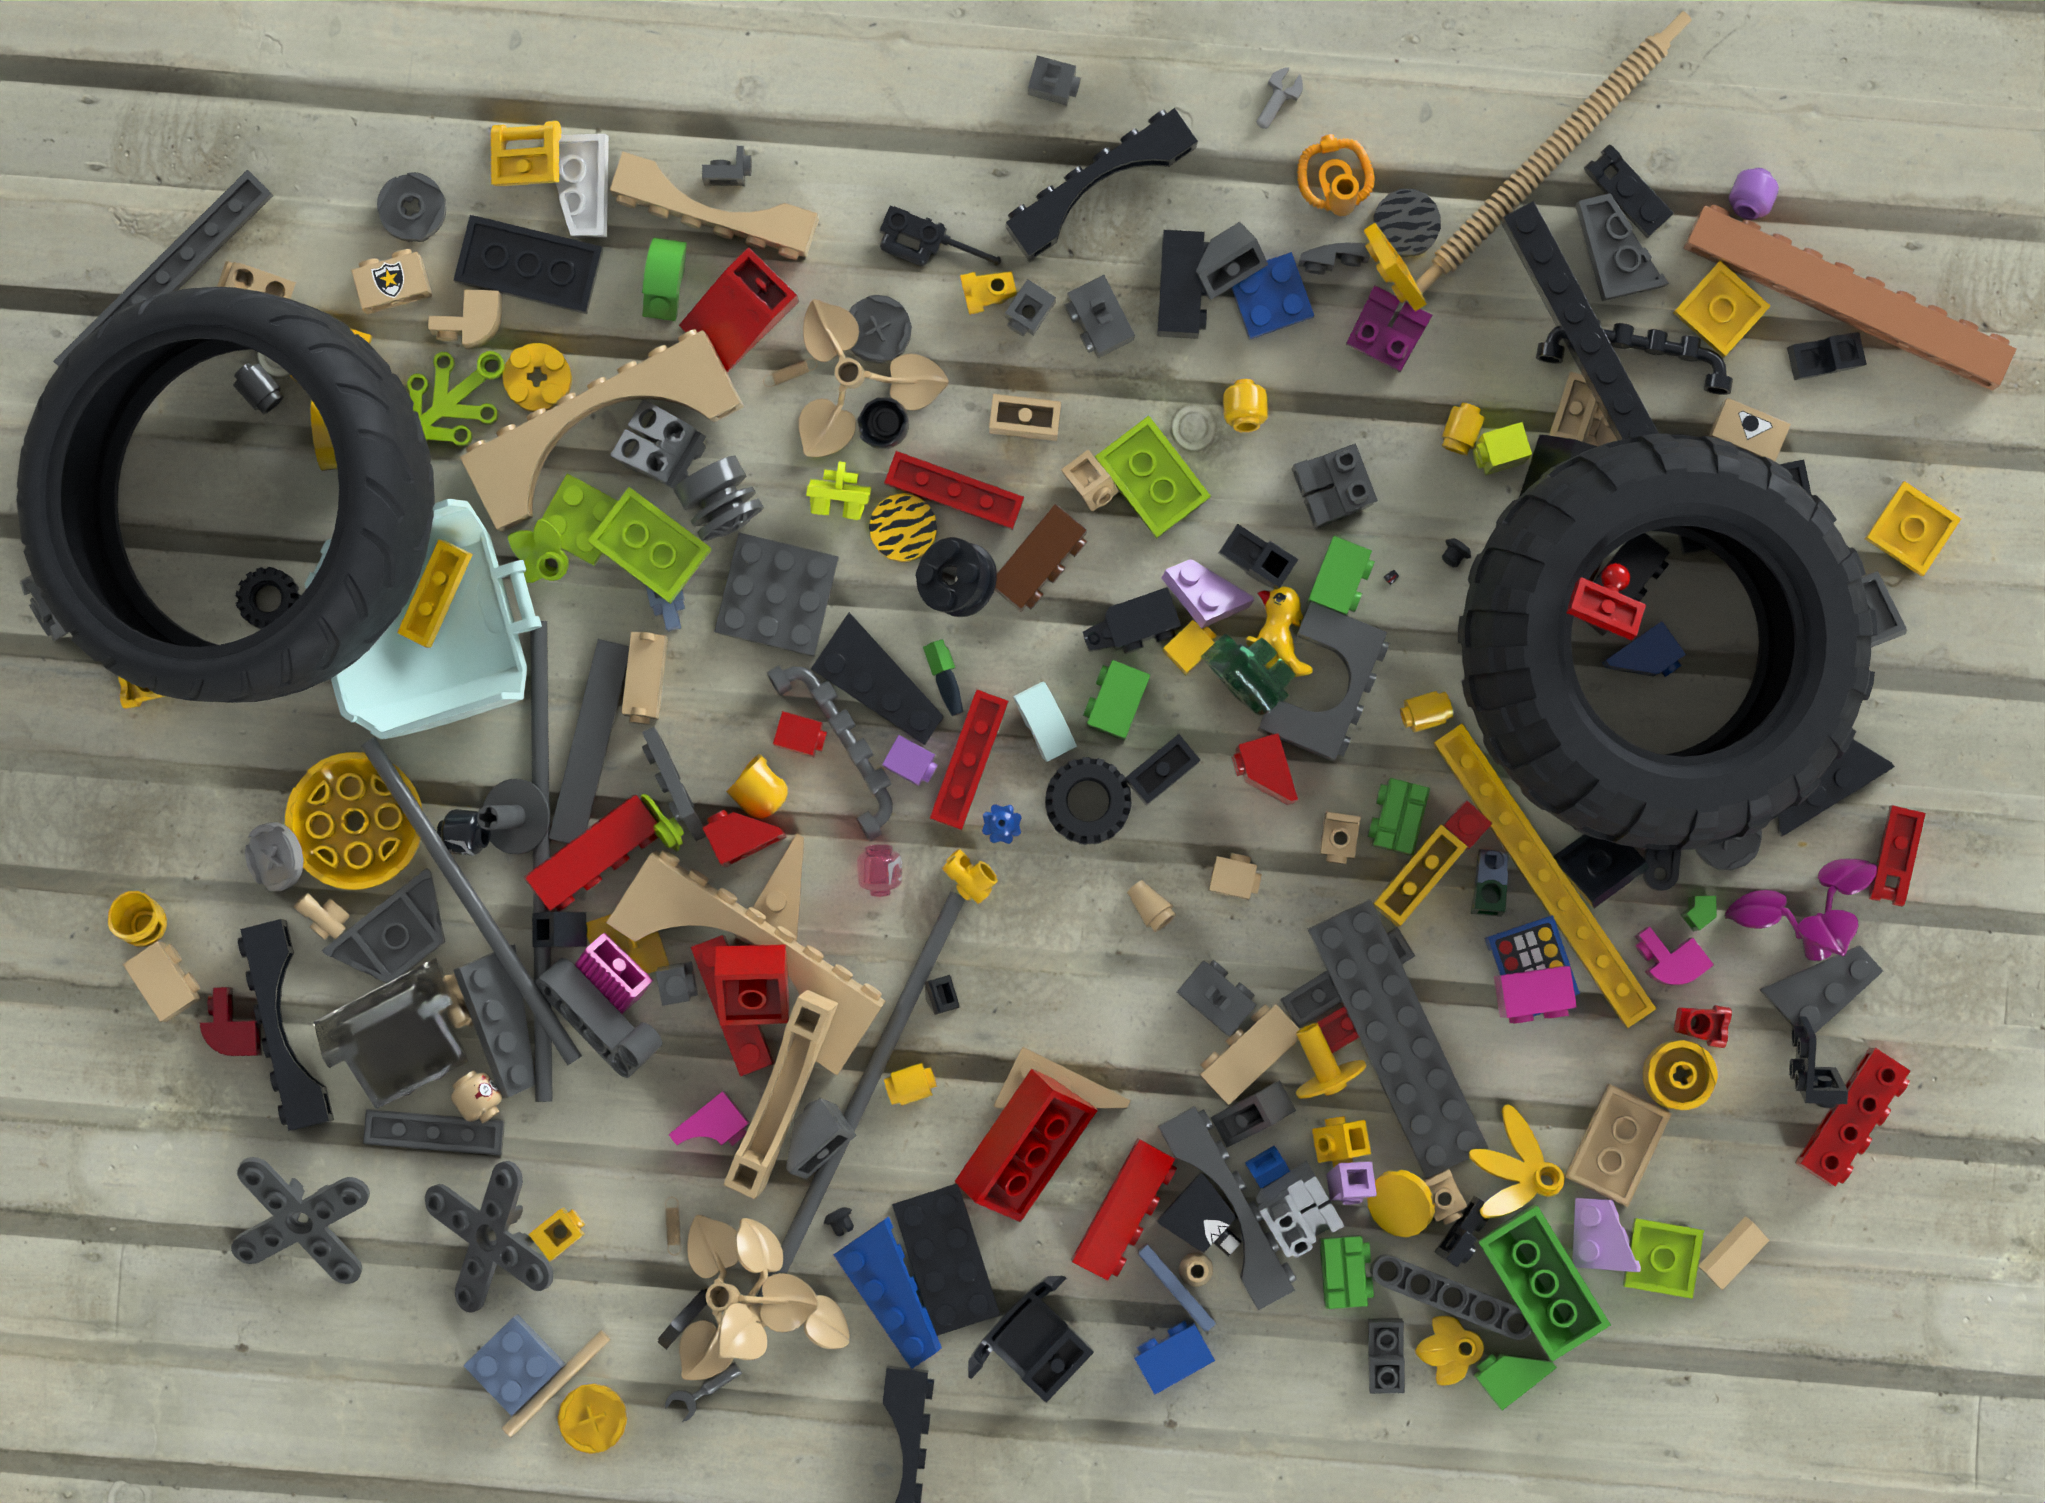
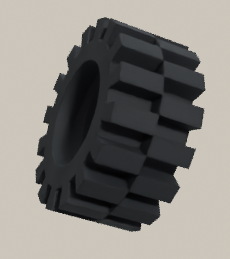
[235,567,301,629]

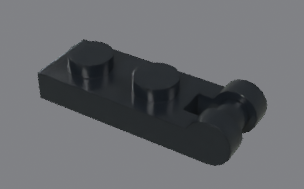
[1584,144,1674,238]

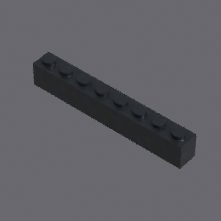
[1502,201,1659,440]

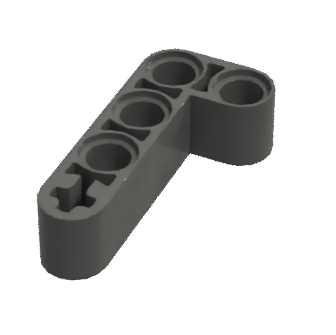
[536,958,663,1078]

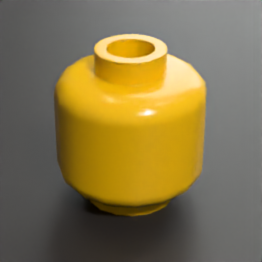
[1223,379,1268,432]

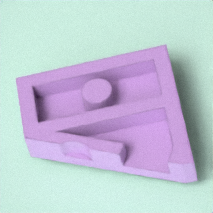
[1161,559,1254,629]
[1572,1198,1641,1272]

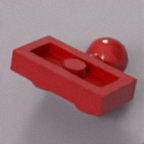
[1566,563,1646,640]

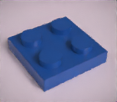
[1231,252,1314,340]

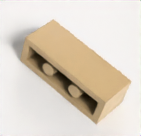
[1199,1004,1300,1105]

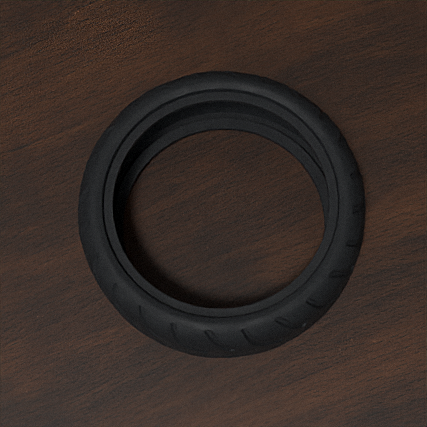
[16,287,435,703]

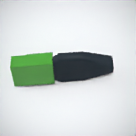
[923,639,963,716]

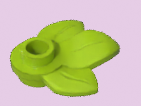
[507,519,569,583]
[640,794,684,852]

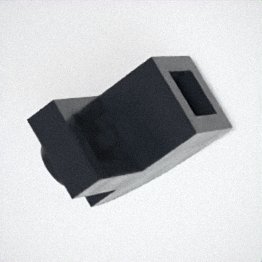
[1218,524,1299,590]

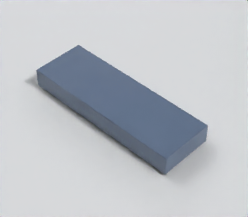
[1138,1243,1216,1331]

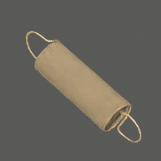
[763,358,817,387]
[665,1197,681,1256]

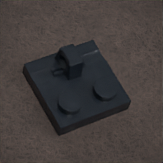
[1553,834,1649,909]

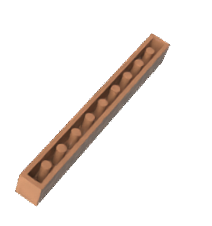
[1683,205,2017,391]

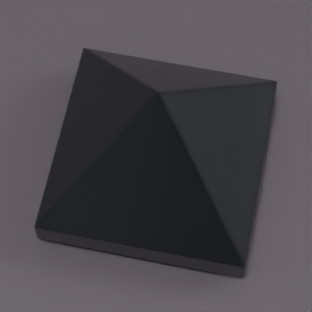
[925,975,960,1015]

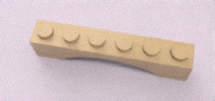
[610,151,819,260]
[723,990,839,1199]

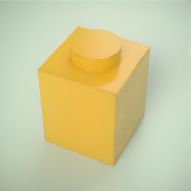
[1162,620,1217,676]

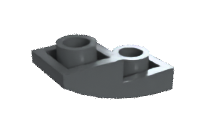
[1298,242,1370,275]
[1368,1318,1405,1394]

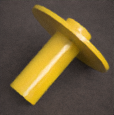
[1296,1023,1366,1099]

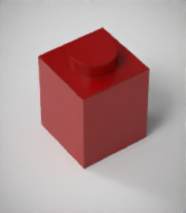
[773,711,827,758]
[1443,800,1493,851]

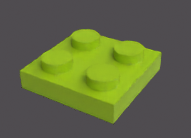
[541,473,618,567]
[1623,1218,1704,1299]

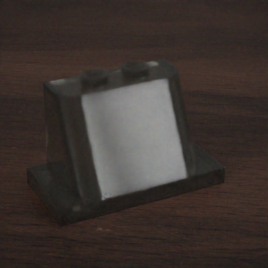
[313,958,469,1109]

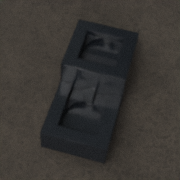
[1787,332,1867,381]

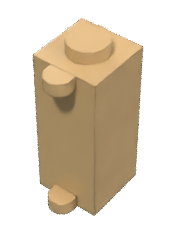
[622,632,668,725]

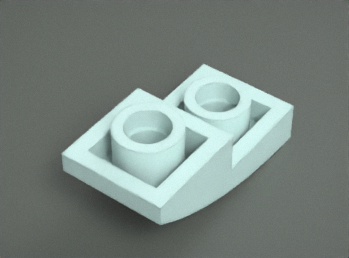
[1013,681,1077,762]

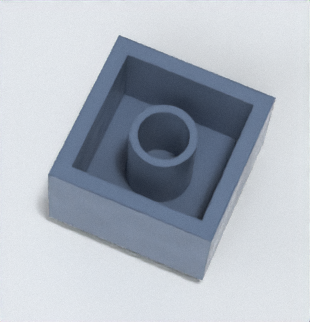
[463,1314,566,1416]

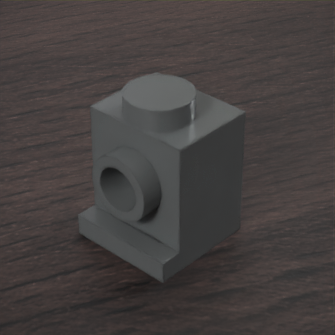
[1005,279,1056,336]
[656,961,698,1006]

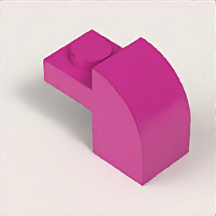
[1635,927,1714,985]

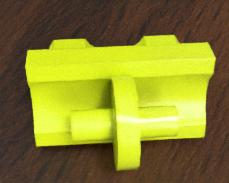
[806,461,871,520]

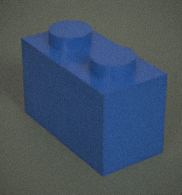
[1134,1320,1215,1395]

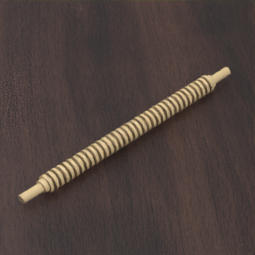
[1416,11,1692,294]

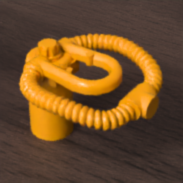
[1297,134,1375,216]

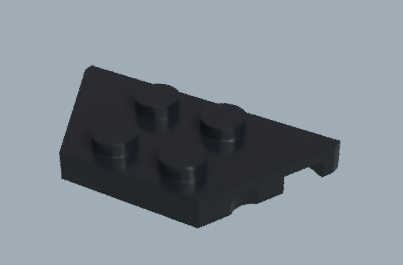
[1777,739,1895,837]

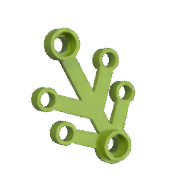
[407,351,505,447]

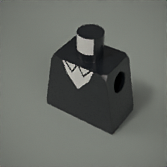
[1156,1172,1242,1256]

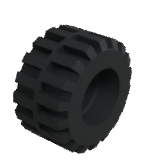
[1045,757,1132,845]

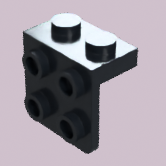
[1789,1016,1848,1108]

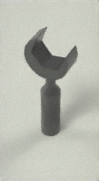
[665,1362,742,1422]

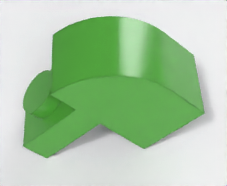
[642,238,687,321]

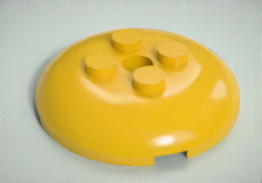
[285,752,423,890]

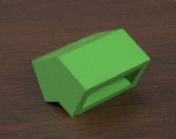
[1680,896,1717,932]

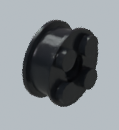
[915,537,997,617]

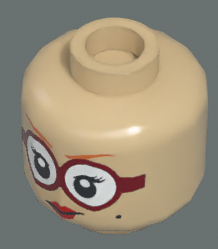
[451,1070,503,1124]

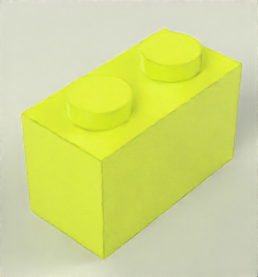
[1473,422,1532,476]

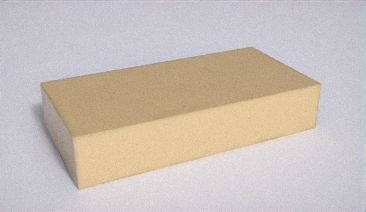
[1698,1216,1770,1290]

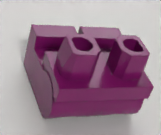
[1346,285,1433,372]

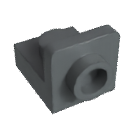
[702,146,752,186]

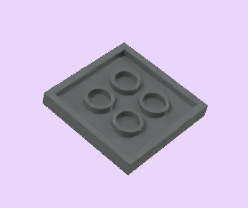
[714,532,839,657]

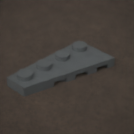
[453,944,535,1098]

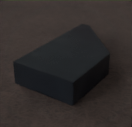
[658,1288,707,1350]

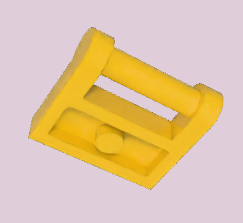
[491,121,562,186]

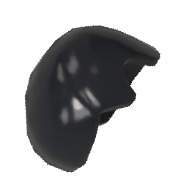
[857,397,909,449]

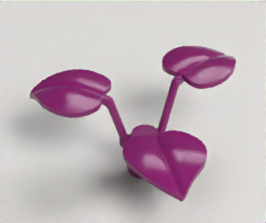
[1725,858,1877,961]

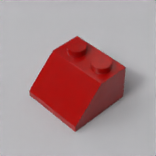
[1231,733,1298,805]
[702,810,787,868]
[715,944,789,1026]

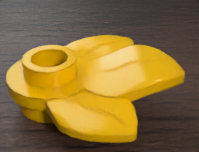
[1415,1316,1484,1386]

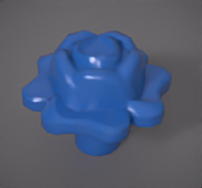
[982,804,1022,844]

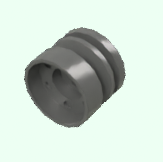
[673,455,764,542]

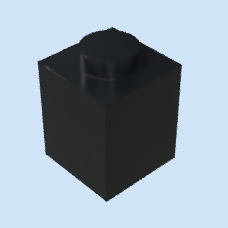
[532,912,588,947]

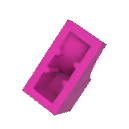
[668,1091,750,1146]

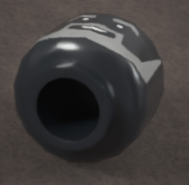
[437,809,491,856]

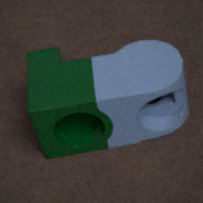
[1471,849,1508,917]

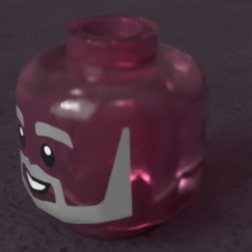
[857,844,902,897]

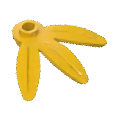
[1469,1104,1565,1218]

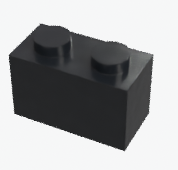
[1125,734,1201,806]

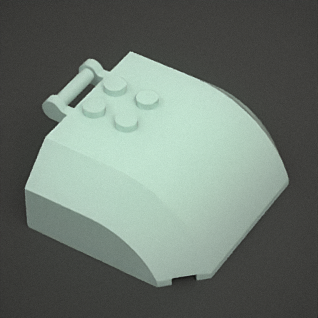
[305,499,542,739]

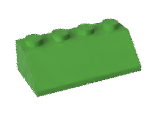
[1478,1204,1611,1362]

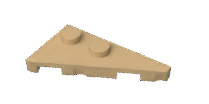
[736,833,804,945]
[993,1047,1131,1108]

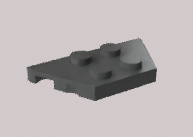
[322,868,445,985]

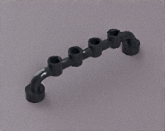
[1536,319,1733,395]

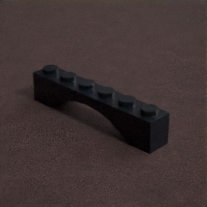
[1006,108,1198,261]
[238,919,334,1131]
[883,1366,934,1503]

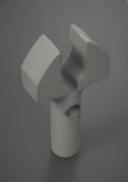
[1256,67,1303,129]

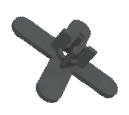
[231,1157,370,1284]
[425,1161,553,1313]

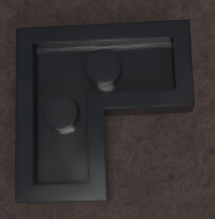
[1434,1196,1489,1267]

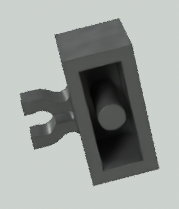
[1064,275,1135,358]
[1176,960,1256,1037]

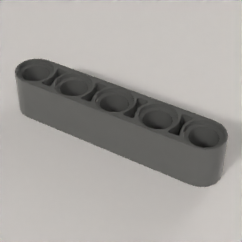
[1370,1254,1532,1340]

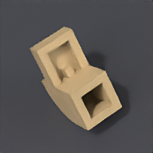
[428,290,502,349]

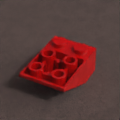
[679,247,799,373]

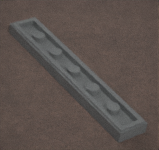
[549,639,629,843]

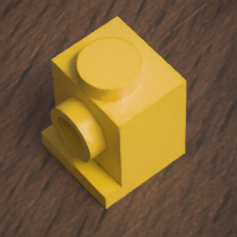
[528,1207,585,1261]

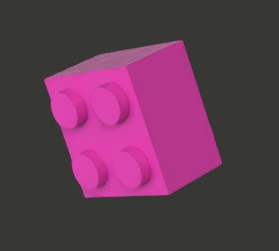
[1494,966,1577,1024]

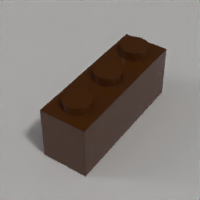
[995,504,1088,612]

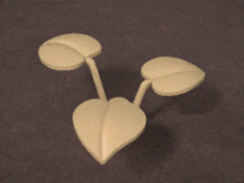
[799,299,949,457]
[679,1215,819,1380]
[718,1218,850,1360]

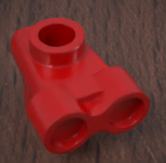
[1674,1005,1732,1048]

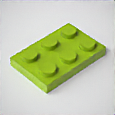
[1095,415,1211,539]
[588,487,712,604]

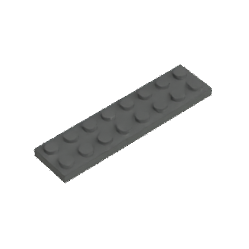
[1307,899,1489,1178]

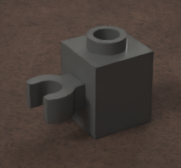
[1028,55,1081,106]

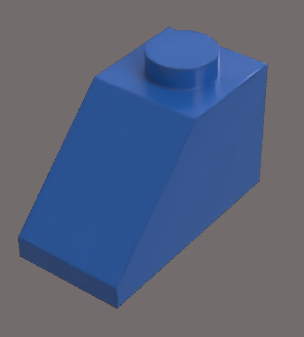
[1602,621,1686,677]

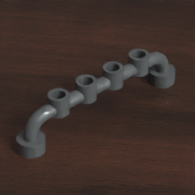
[766,665,893,842]

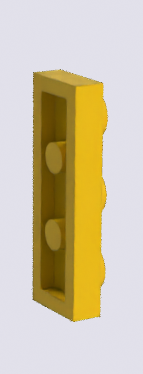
[397,539,473,648]

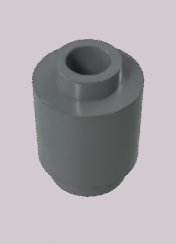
[233,363,284,415]

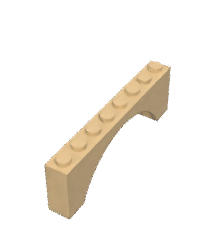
[460,329,744,532]
[606,850,886,1075]

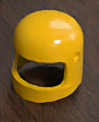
[726,754,788,819]
[108,891,167,947]

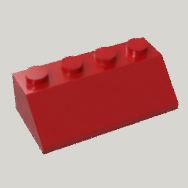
[954,1069,1098,1222]
[1071,1138,1177,1281]

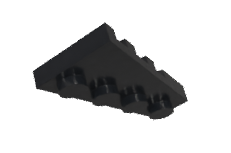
[811,612,944,745]

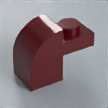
[200,987,262,1056]

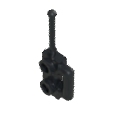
[880,205,1001,266]

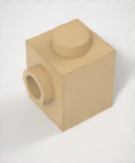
[1208,853,1262,900]

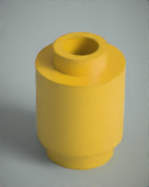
[1441,402,1485,456]
[1400,691,1453,733]
[884,1063,937,1106]

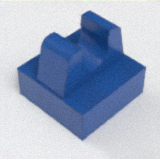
[1245,1145,1290,1189]

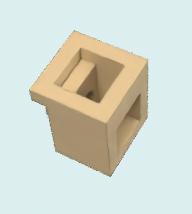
[1319,812,1361,864]
[1423,1169,1467,1225]

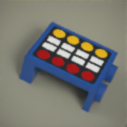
[1484,915,1580,1017]

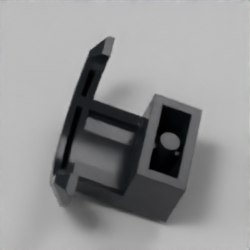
[968,1275,1094,1403]

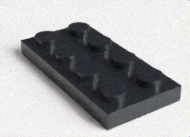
[453,215,603,314]
[892,1183,1000,1336]

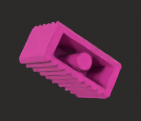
[574,932,654,1014]

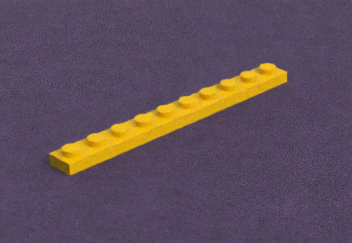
[1433,723,1656,1028]

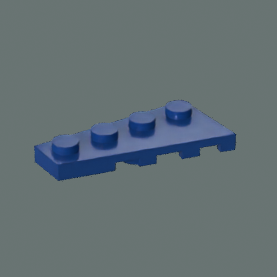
[833,1217,942,1369]

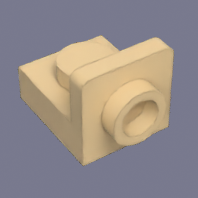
[1061,450,1118,511]

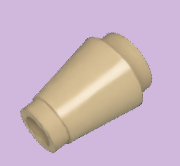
[1127,880,1176,932]
[1179,1252,1213,1287]

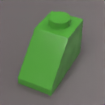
[1474,1354,1557,1411]

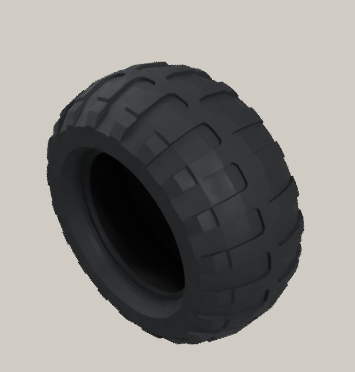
[1458,433,1877,850]

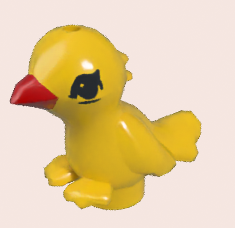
[1245,586,1313,677]

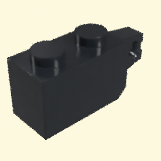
[1083,587,1181,654]

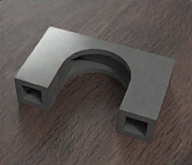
[1257,601,1390,761]

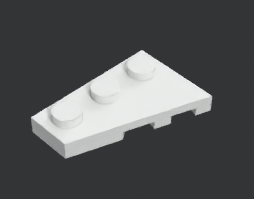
[540,134,609,238]

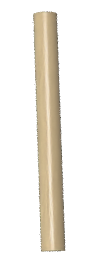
[502,1330,611,1438]

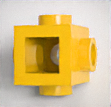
[1312,1116,1371,1167]

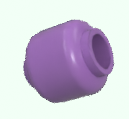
[1729,168,1779,220]

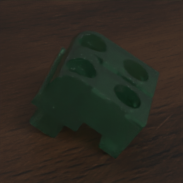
[1200,633,1296,715]

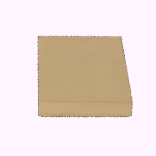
[1564,1084,1672,1207]

